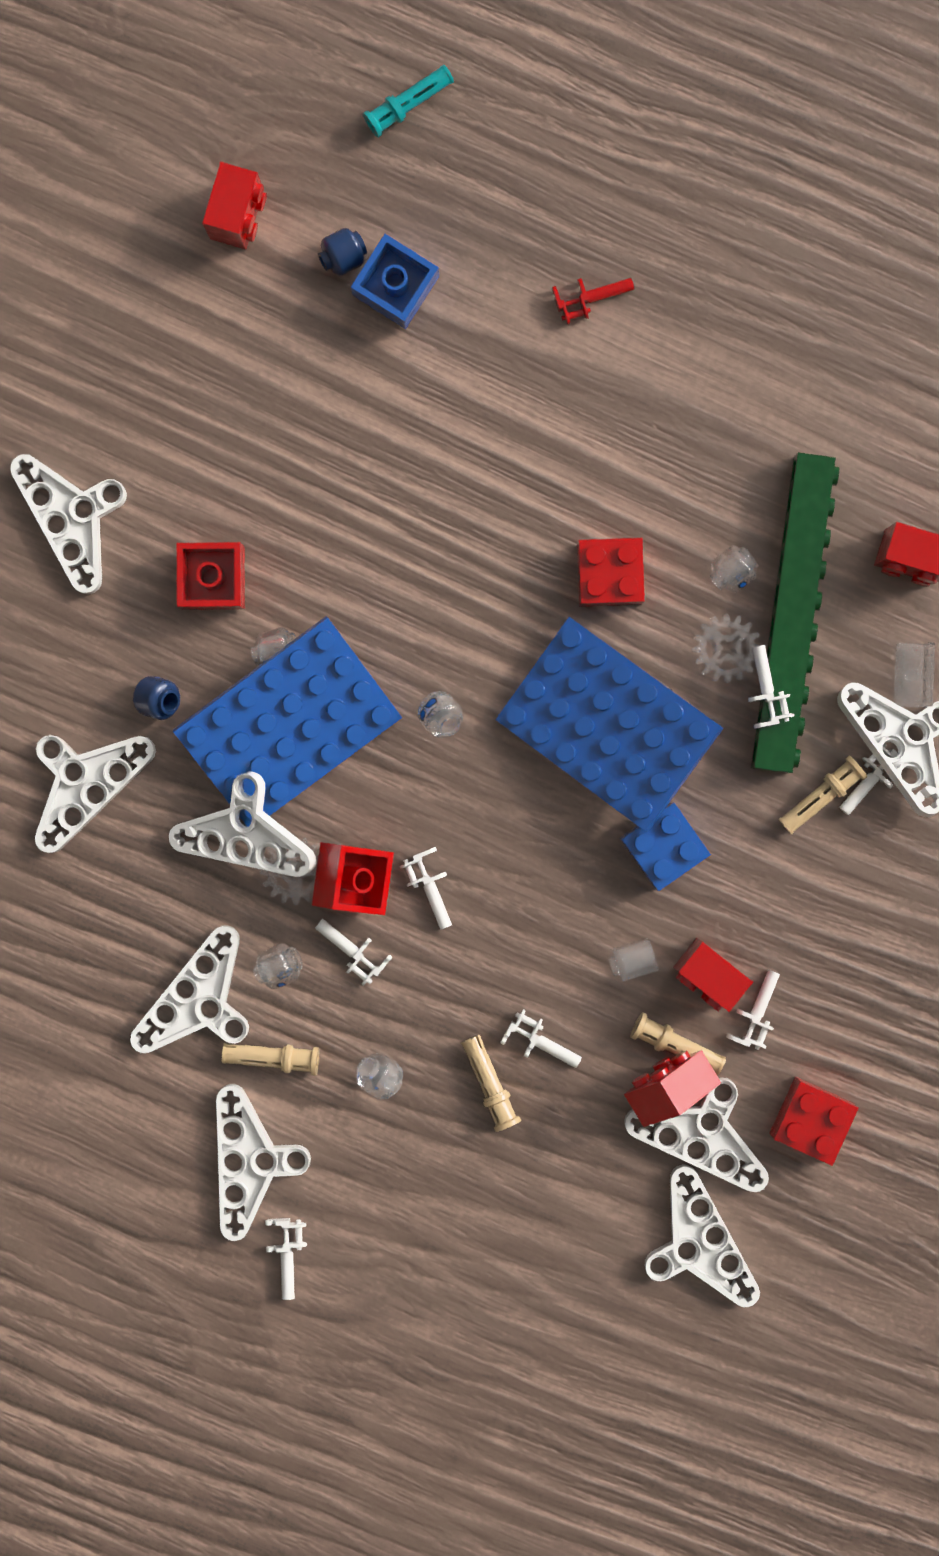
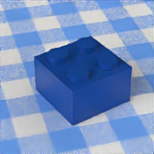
[351,234,440,329]
[620,802,711,891]

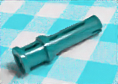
[363,65,454,138]

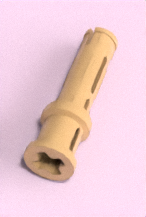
[779,756,867,835]
[630,1012,726,1076]
[461,1035,522,1132]
[222,1043,319,1076]

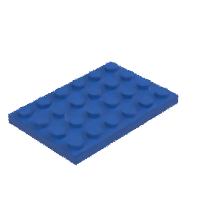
[173,616,402,827]
[495,617,723,832]

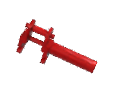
[552,278,634,325]

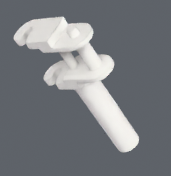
[748,645,794,729]
[839,743,898,815]
[399,847,452,930]
[315,919,392,986]
[726,970,780,1050]
[500,1009,582,1068]
[265,1218,307,1300]

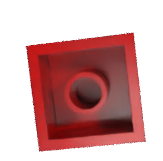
[202,162,267,250]
[874,522,939,587]
[577,538,645,607]
[176,542,245,610]
[312,842,394,915]
[673,938,753,1012]
[624,1050,721,1127]
[769,1076,859,1166]

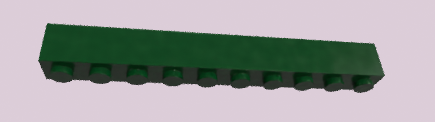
[751,452,840,773]

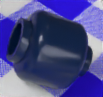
[318,228,367,276]
[133,676,180,720]

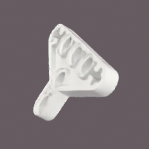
[10,454,127,594]
[837,683,939,817]
[35,735,156,853]
[169,772,316,877]
[130,925,249,1053]
[624,1077,769,1192]
[216,1084,311,1241]
[644,1164,760,1307]

